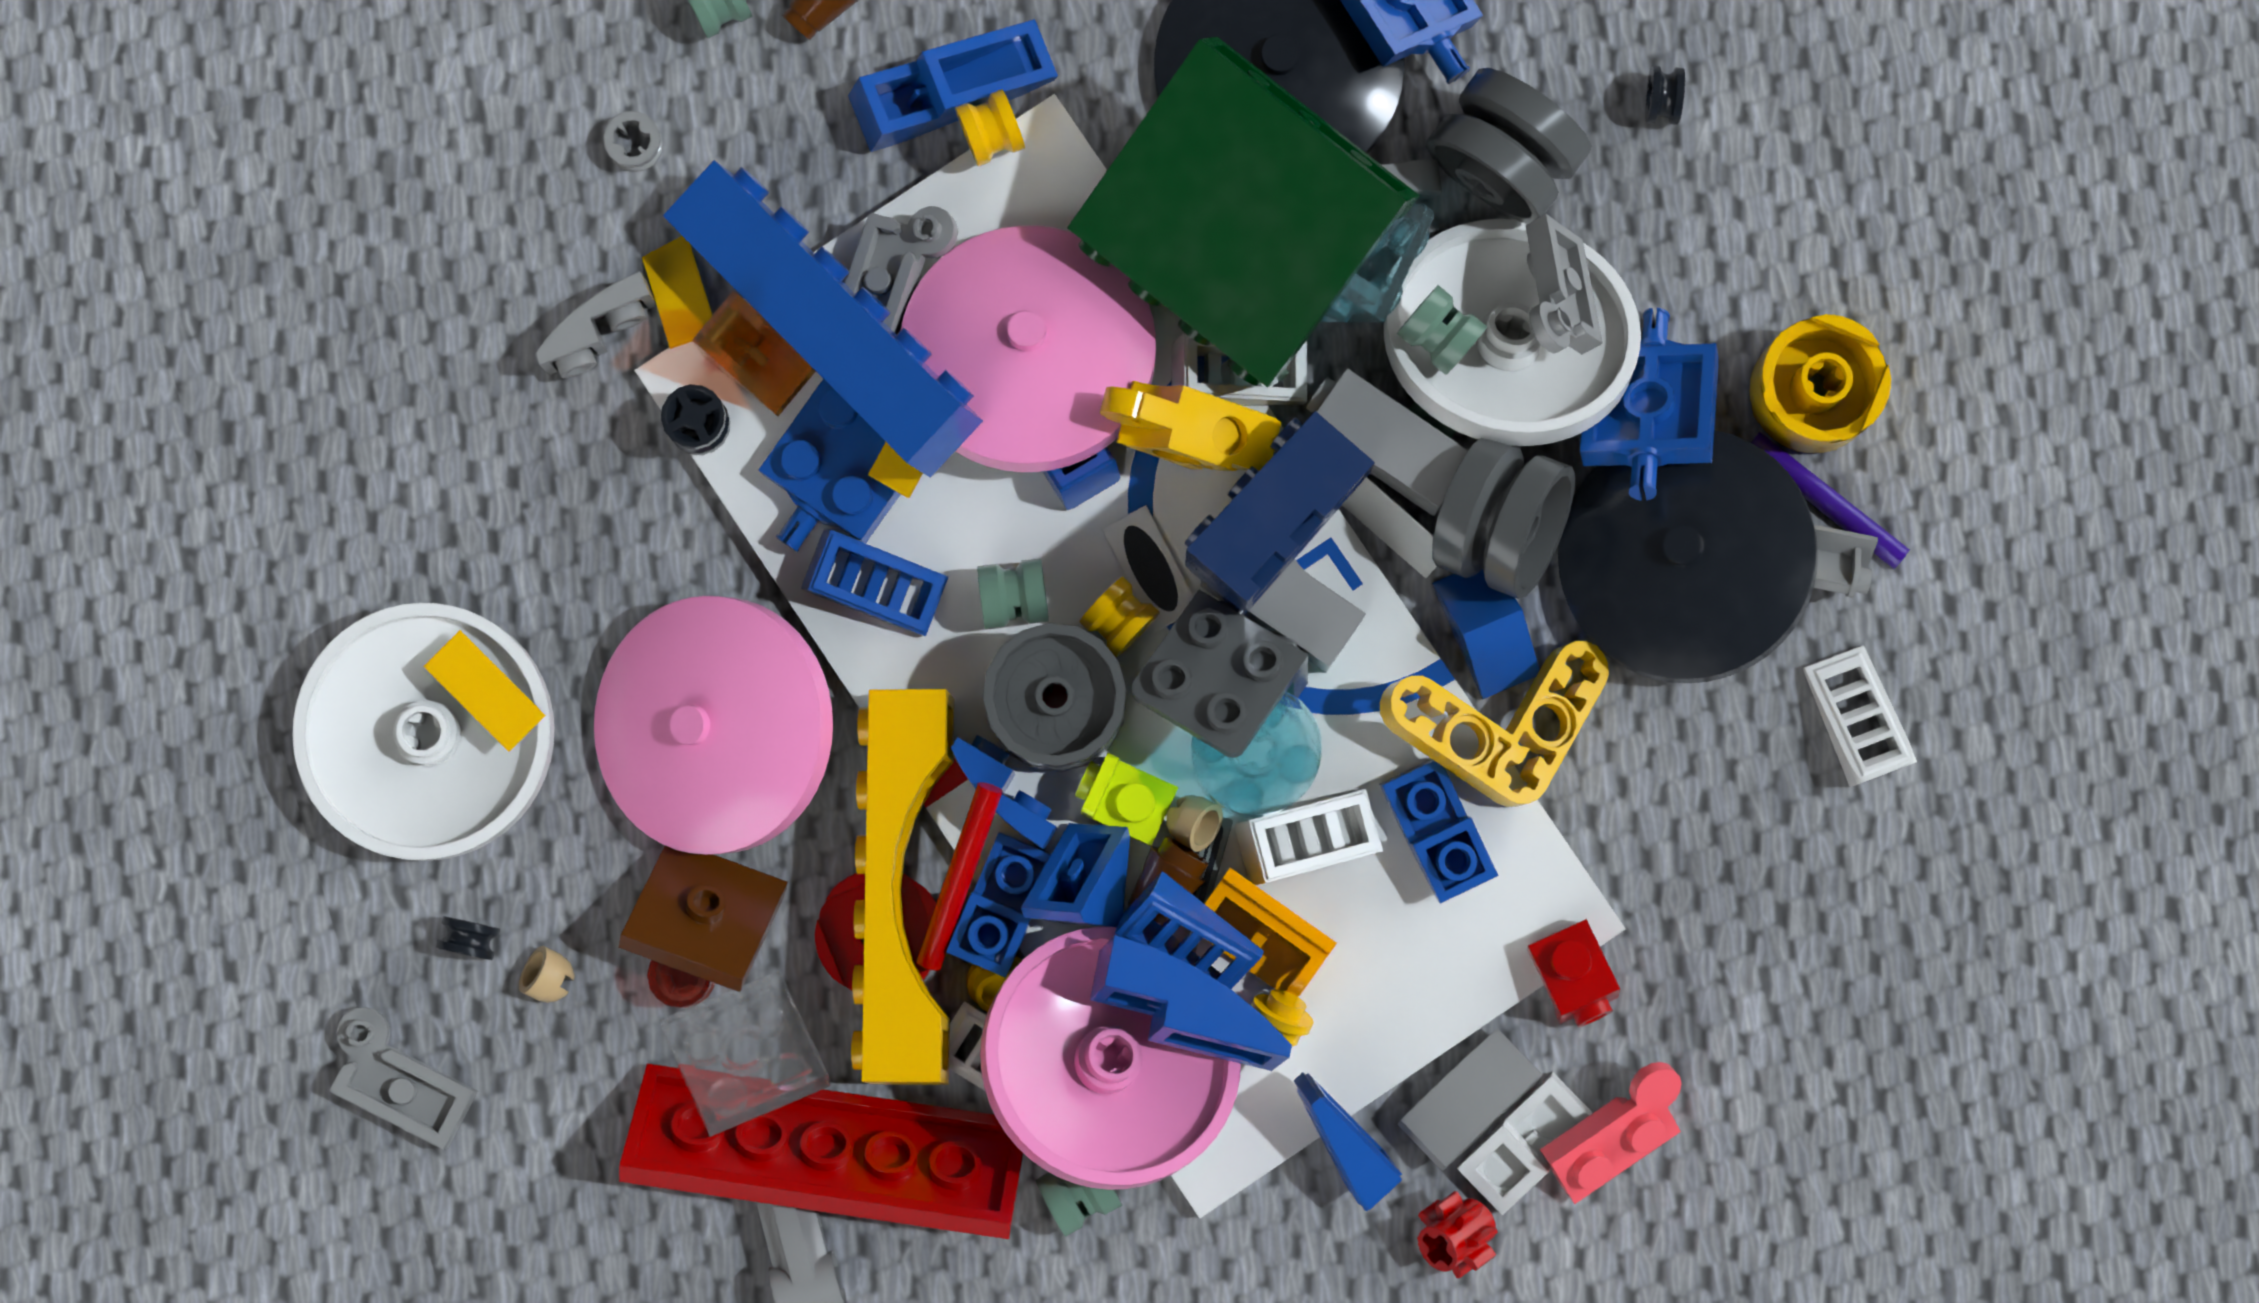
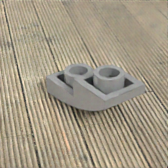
[535,271,657,378]
[1397,1028,1543,1171]

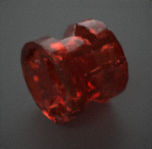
[647,960,716,1008]

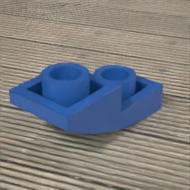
[951,735,1057,851]
[1379,759,1499,904]
[946,832,1051,978]

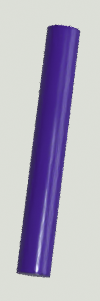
[1751,431,1910,569]

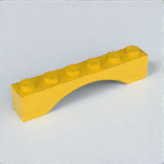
[851,689,955,1085]

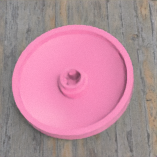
[901,226,1156,472]
[594,596,833,855]
[980,927,1241,1190]

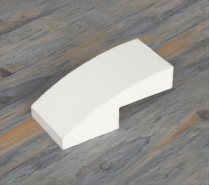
[1457,1072,1593,1215]

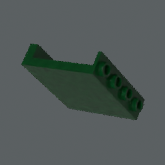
[1067,37,1420,388]

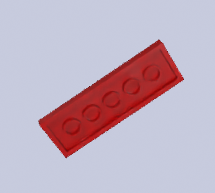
[619,1063,1024,1239]

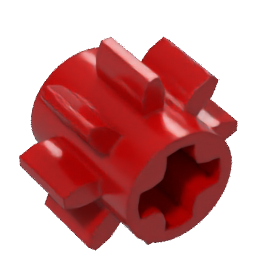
[1417,1191,1498,1279]

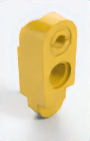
[1100,381,1281,471]

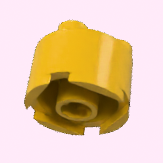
[1749,314,1892,454]

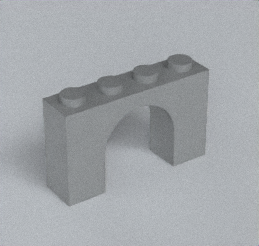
[1200,368,1469,672]

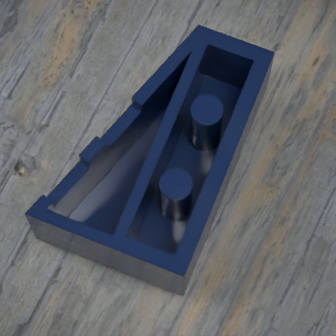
[1184,411,1375,616]

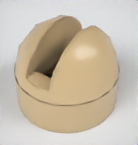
[1166,795,1223,852]
[519,946,575,1003]

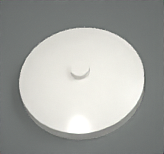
[1384,219,1641,446]
[292,603,555,861]

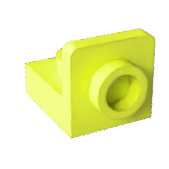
[1075,753,1178,847]

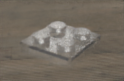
[659,971,831,1137]

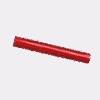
[916,782,1003,971]

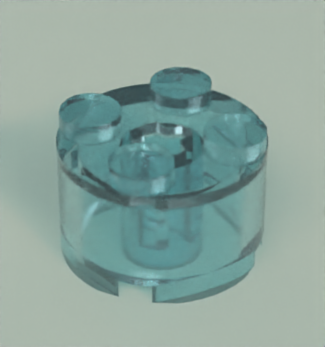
[1190,692,1322,818]

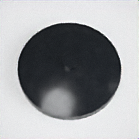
[1154,0,1405,154]
[1558,430,1818,683]

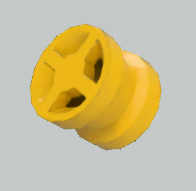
[955,89,1025,167]
[1079,577,1160,658]

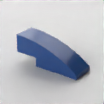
[848,19,1058,152]
[1090,935,1292,1071]

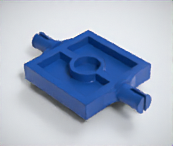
[1340,0,1483,84]
[1580,308,1719,500]
[758,379,901,553]

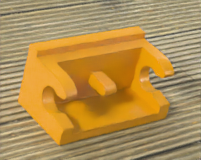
[1203,868,1337,997]

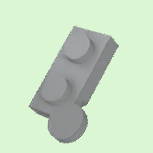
[845,206,958,335]
[1525,214,1603,355]
[329,1007,478,1150]

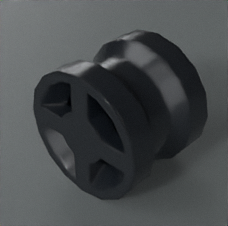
[661,384,731,455]

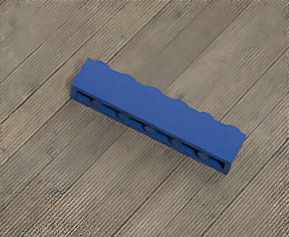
[663,160,983,478]

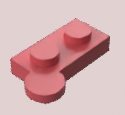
[1540,1062,1682,1204]

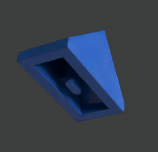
[1432,569,1540,700]
[1021,823,1130,927]

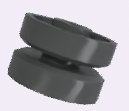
[1426,68,1592,224]
[1432,438,1575,599]
[983,623,1127,772]

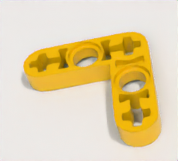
[1379,641,1609,807]

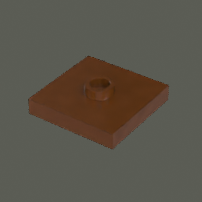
[618,846,788,992]

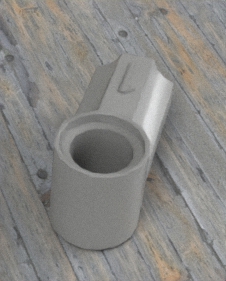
[756,1202,847,1303]

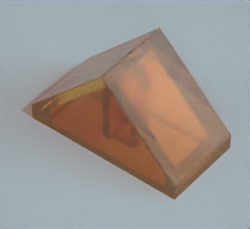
[692,291,816,416]

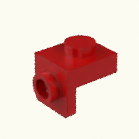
[1527,919,1620,1027]

